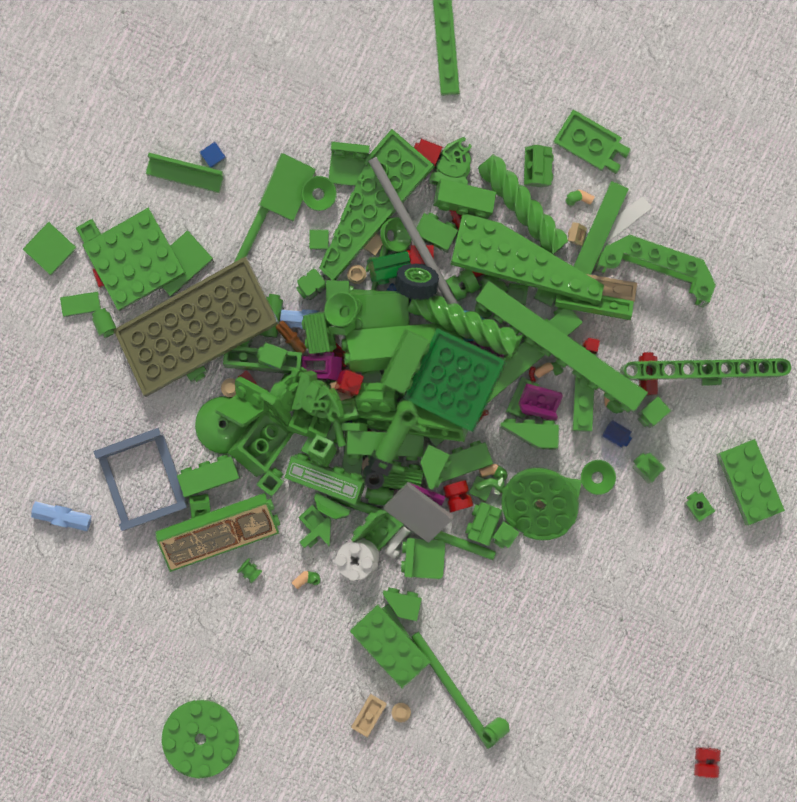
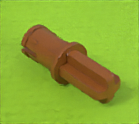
[276,321,307,353]

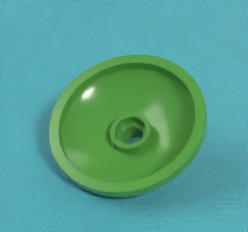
[195,396,253,454]

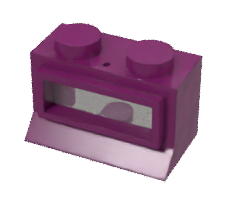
[302,352,342,381]

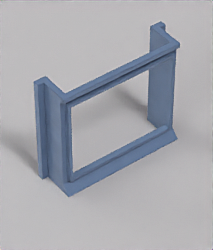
[93,428,188,531]

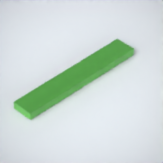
[433,0,460,96]
[574,181,629,275]

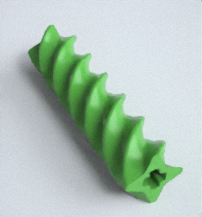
[478,154,568,255]
[407,295,523,358]

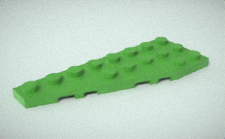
[319,129,435,280]
[450,213,604,305]

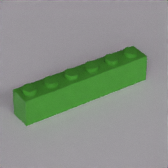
[352,402,468,442]

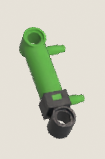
[363,401,426,490]

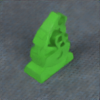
[429,137,472,185]
[260,367,307,425]
[292,370,344,422]

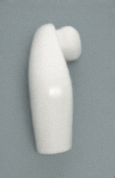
[386,525,411,558]

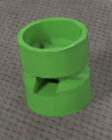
[445,269,480,302]

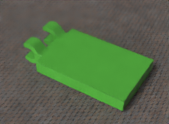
[553,109,631,174]

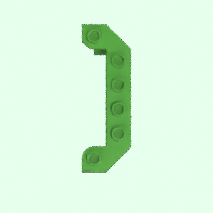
[595,235,716,308]

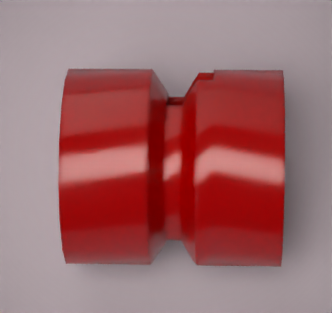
[443,480,474,513]
[694,747,721,778]

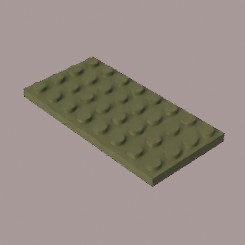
[114,256,279,397]

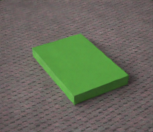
[258,153,316,221]
[162,230,213,297]

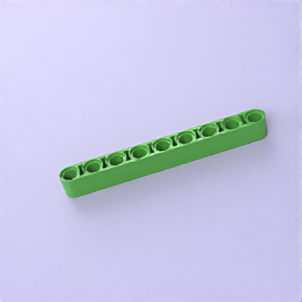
[620,358,791,381]

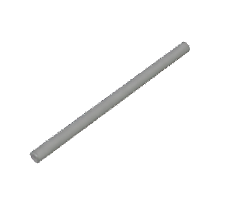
[368,157,458,304]

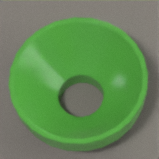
[302,176,337,211]
[380,217,412,252]
[324,292,359,327]
[581,460,616,495]

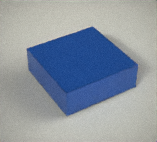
[200,142,226,168]

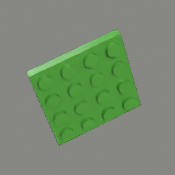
[83,207,186,311]

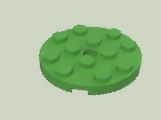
[501,468,579,540]
[162,700,240,778]

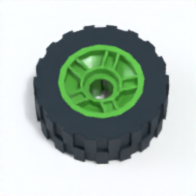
[395,263,439,300]

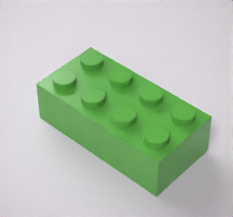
[716,439,785,525]
[350,604,431,688]

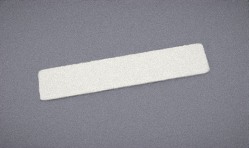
[605,197,652,243]

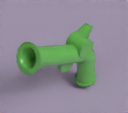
[474,475,505,495]

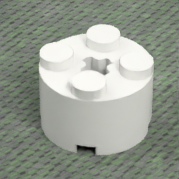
[335,539,379,581]

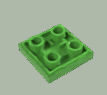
[23,222,77,275]

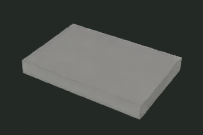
[384,482,453,543]

